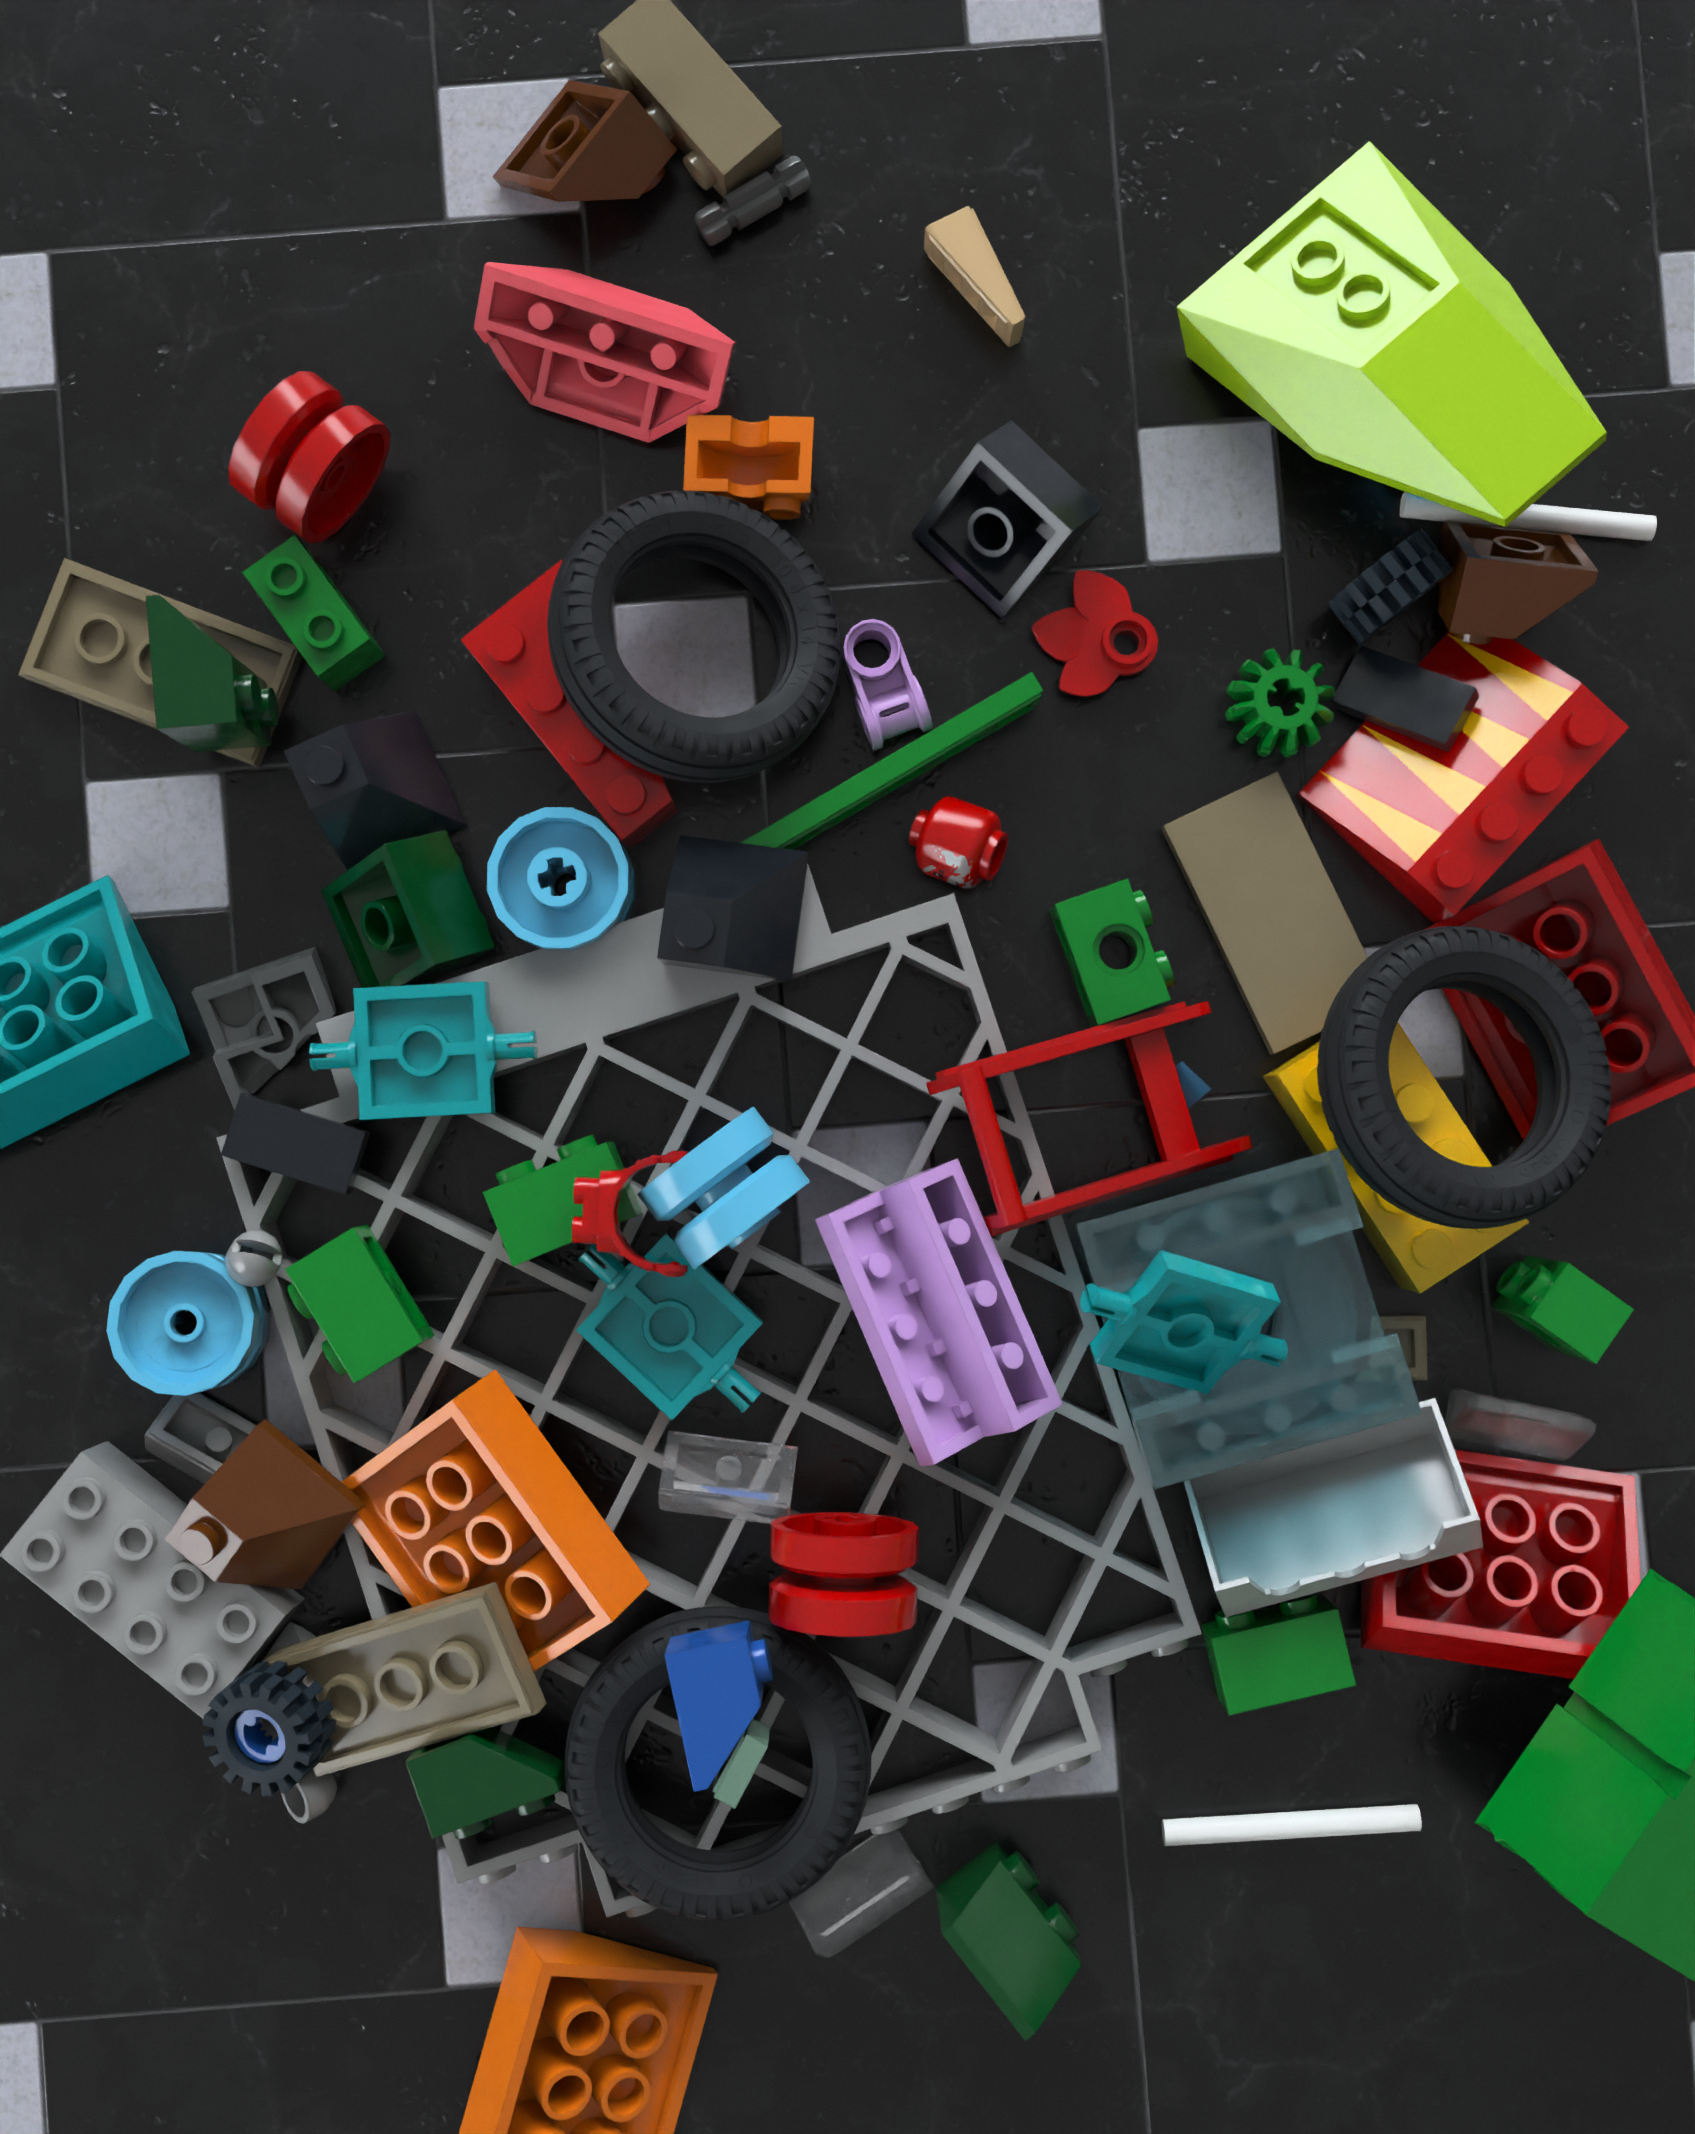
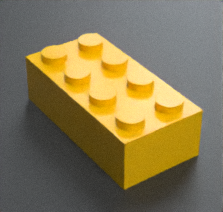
[1263,1022,1529,1294]

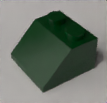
[146,595,279,752]
[321,830,495,988]
[936,1840,1081,2041]

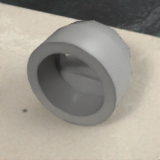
[225,1230,282,1287]
[281,1769,337,1824]

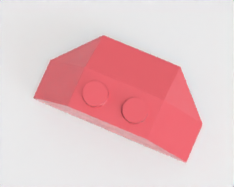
[474,262,735,443]

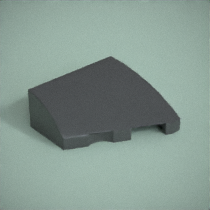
[191,946,336,1110]

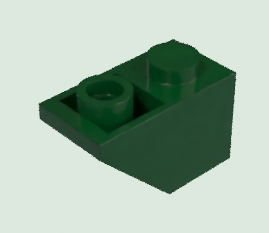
[405,1727,565,1839]

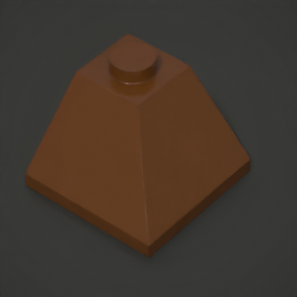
[493,80,677,202]
[1438,521,1598,644]
[165,1419,366,1590]

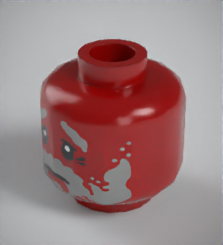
[909,796,1008,889]

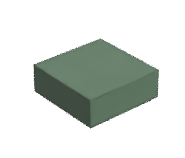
[712,1719,770,1809]

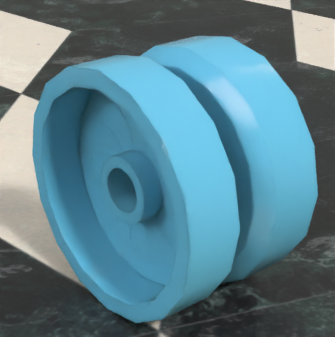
[487,807,637,950]
[637,1107,810,1269]
[106,1251,271,1396]

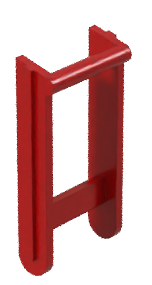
[926,1001,1253,1237]

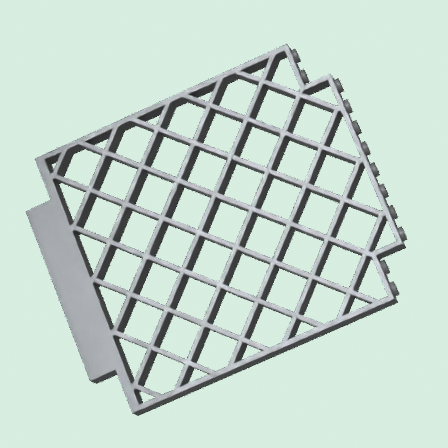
[216,865,1202,1918]

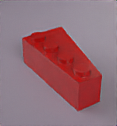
[460,559,678,851]

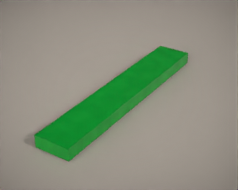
[741,672,1043,850]

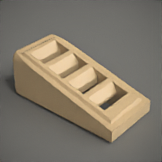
[924,206,1026,347]

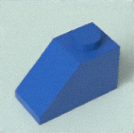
[664,1620,773,1792]

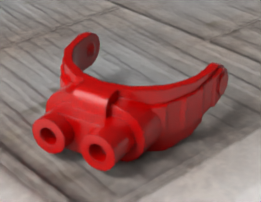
[572,1151,688,1277]

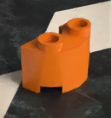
[683,415,814,520]

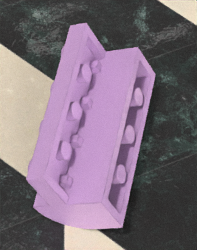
[815,1158,1063,1467]

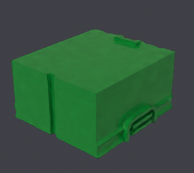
[1475,1568,1695,1982]

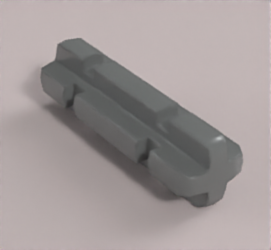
[694,156,812,246]

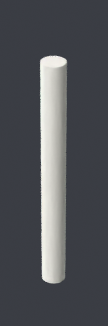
[1400,492,1657,541]
[1161,1804,1422,1846]

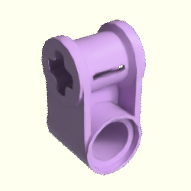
[842,619,933,751]

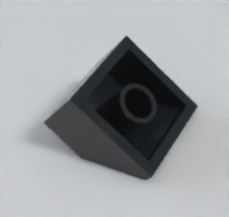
[912,420,1104,619]

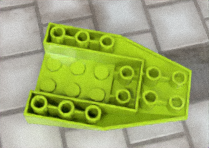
[1176,141,1607,527]

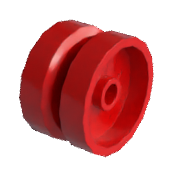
[228,371,391,544]
[768,1512,919,1637]

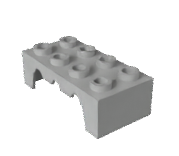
[1180,1398,1483,1617]
[0,1441,305,1719]

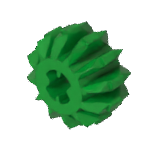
[1225,648,1335,758]

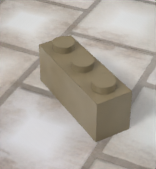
[598,0,783,199]

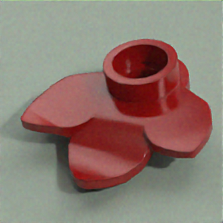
[1032,570,1158,697]

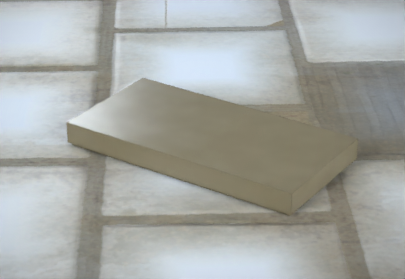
[18,558,303,768]
[1160,771,1368,1055]
[266,1582,547,1777]

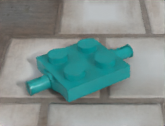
[309,981,538,1120]
[576,1232,763,1420]
[1080,1250,1288,1394]

